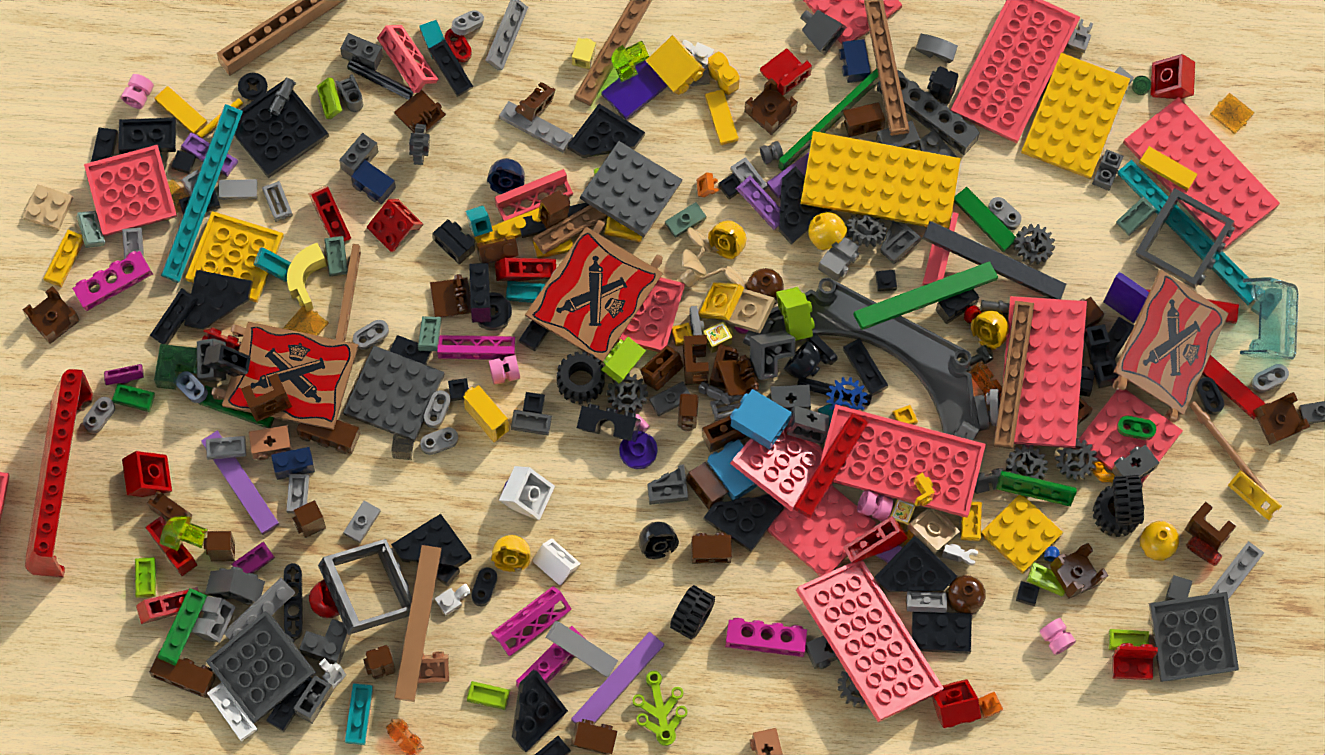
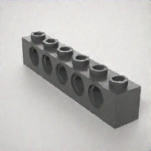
[877,70,980,155]

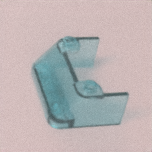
[1240,277,1299,360]

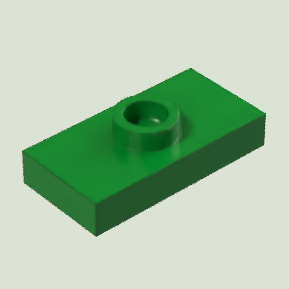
[112,383,155,412]

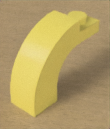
[287,243,327,312]

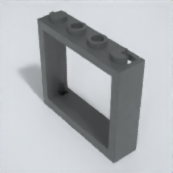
[1136,188,1235,289]
[318,539,413,635]

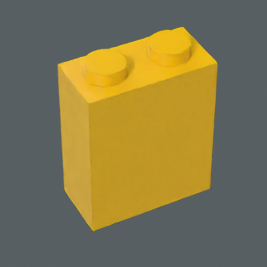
[646,35,705,95]
[463,385,509,443]

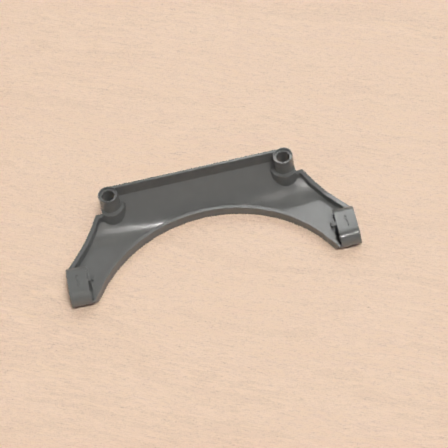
[743,278,979,441]

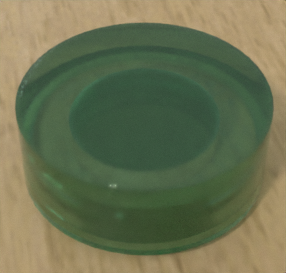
[1132,76,1151,95]

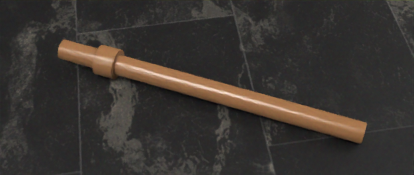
[1189,401,1267,492]

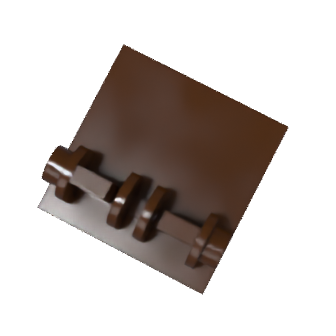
[394,89,446,133]
[430,274,471,317]
[716,355,760,396]

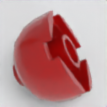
[309,579,339,619]

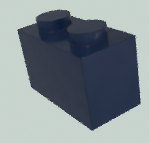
[839,39,871,83]
[351,160,396,204]
[271,447,315,480]

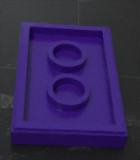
[601,59,668,120]
[1103,272,1149,323]

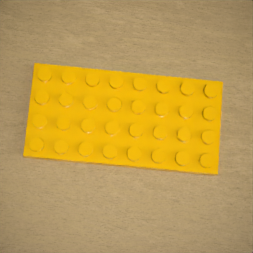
[800,131,961,229]

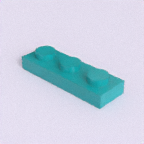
[345,683,373,745]

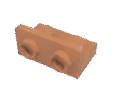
[418,651,449,683]

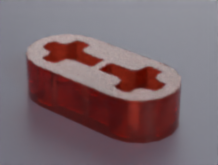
[1186,536,1222,566]

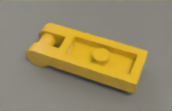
[1227,471,1282,521]

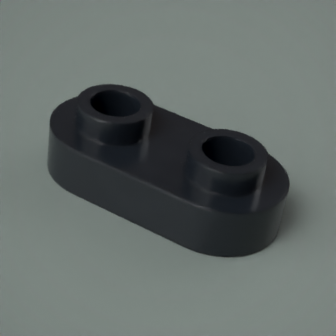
[806,333,838,365]
[1196,377,1224,415]
[471,567,497,606]

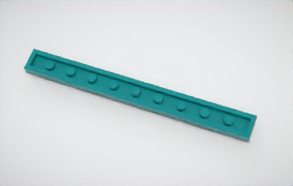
[161,104,243,283]
[1117,160,1263,305]

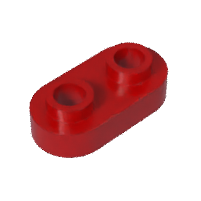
[445,28,472,63]

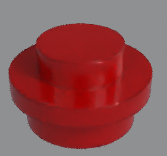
[964,305,982,323]

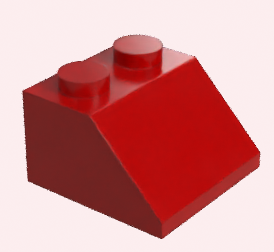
[1151,54,1195,99]
[122,451,172,497]
[932,679,982,728]

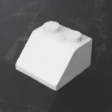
[499,466,555,520]

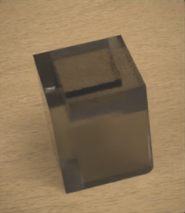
[391,433,414,460]

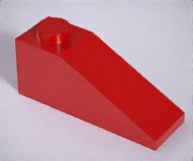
[308,186,351,242]
[495,258,557,281]
[843,516,908,564]
[136,587,199,624]

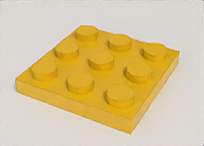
[981,495,1064,574]

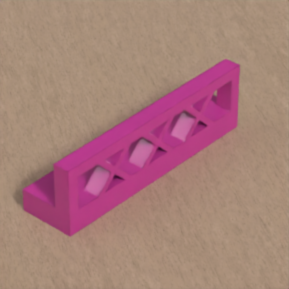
[437,335,515,360]
[491,586,572,656]

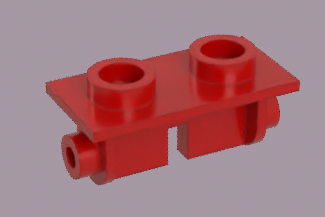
[202,327,241,351]

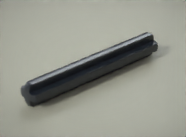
[347,60,414,100]
[797,378,872,406]

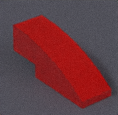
[145,516,198,576]

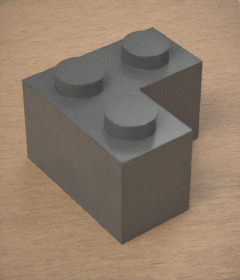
[750,330,795,380]
[205,567,265,605]
[299,619,351,665]

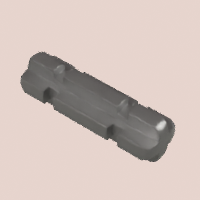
[698,382,734,405]

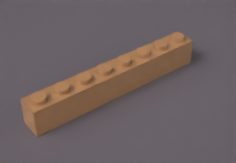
[217,0,344,76]

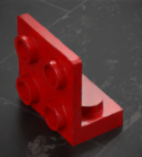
[760,48,812,96]
[367,199,424,252]
[1112,643,1158,680]

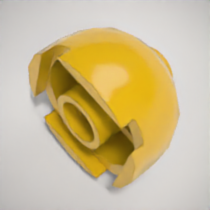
[808,212,847,250]
[708,220,747,259]
[971,311,1009,350]
[1140,521,1179,561]
[491,535,531,572]

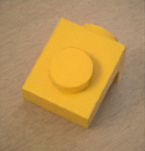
[914,472,935,507]

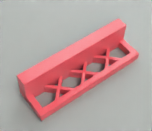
[377,25,439,93]
[495,169,573,221]
[922,212,959,286]

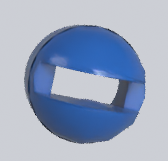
[1044,546,1060,562]

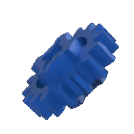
[826,377,868,410]

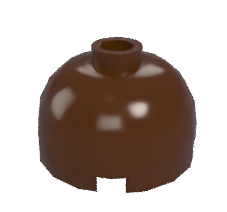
[746,268,784,305]
[946,575,986,614]

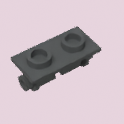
[974,468,1008,494]

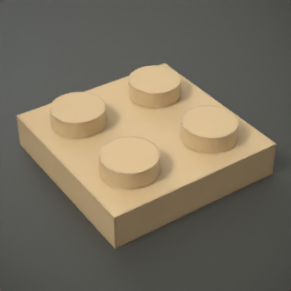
[23,184,73,231]
[725,289,776,334]
[907,508,960,554]

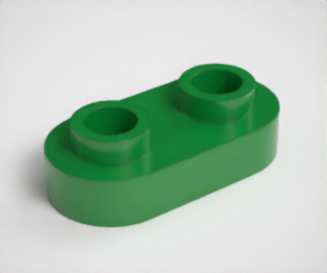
[1117,416,1157,440]

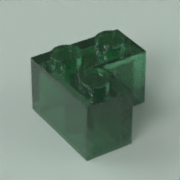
[154,344,197,390]

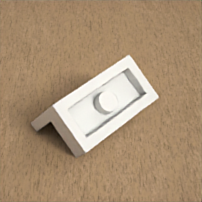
[532,539,581,585]

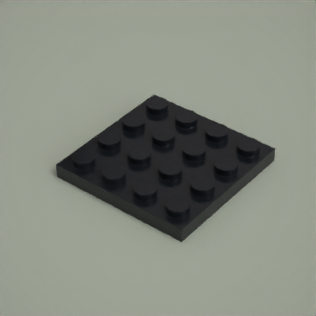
[234,80,329,178]

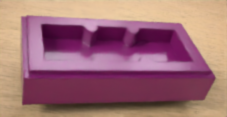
[104,364,144,386]
[231,541,275,574]

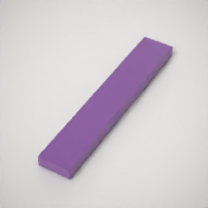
[201,430,279,535]
[571,631,664,725]

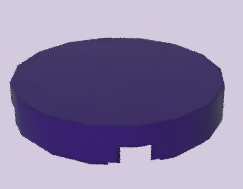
[619,431,658,469]

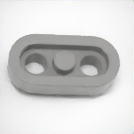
[451,10,484,35]
[988,197,1021,230]
[353,320,389,350]
[1252,364,1289,393]
[986,389,1000,426]
[424,390,451,428]
[83,397,115,433]
[420,427,458,455]

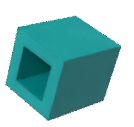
[465,205,493,237]

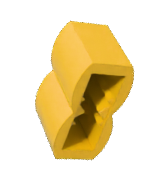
[707,51,740,95]

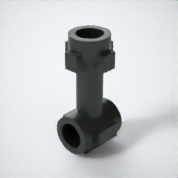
[959,345,994,372]

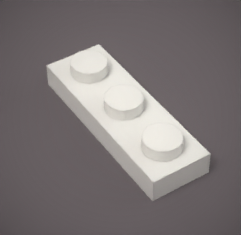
[207,683,257,742]

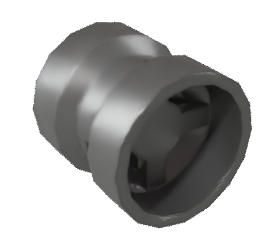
[759,141,783,164]

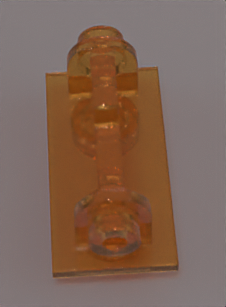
[969,363,1002,397]
[386,718,424,755]

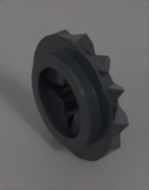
[238,73,268,101]

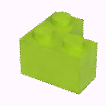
[776,287,815,341]
[601,337,646,384]

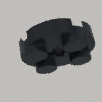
[477,292,512,331]

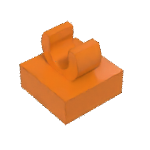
[696,172,719,197]
[979,691,1003,719]

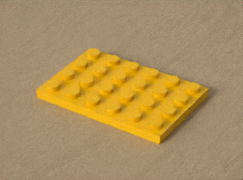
[1021,53,1130,179]

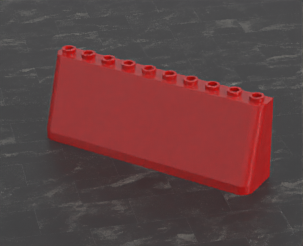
[25,369,93,578]

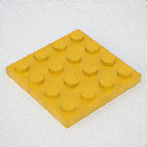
[185,211,284,303]

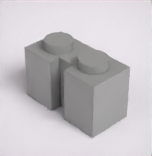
[818,237,859,281]
[192,596,236,643]

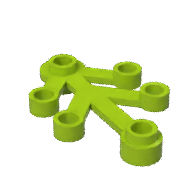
[633,671,688,746]

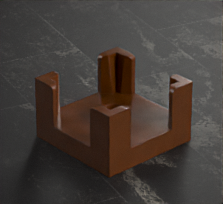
[744,78,798,135]
[22,286,80,344]
[683,335,709,385]
[241,373,292,422]
[1253,392,1310,445]
[1184,501,1236,554]
[1049,543,1108,599]

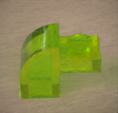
[611,41,649,82]
[159,516,208,551]

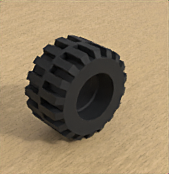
[557,352,605,404]
[1113,475,1144,525]
[1093,485,1145,537]
[670,585,715,640]

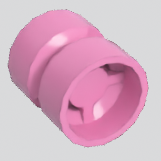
[121,74,154,109]
[489,355,520,385]
[857,490,893,522]
[1040,618,1076,655]

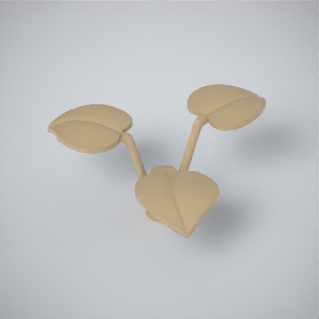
[680,227,746,289]

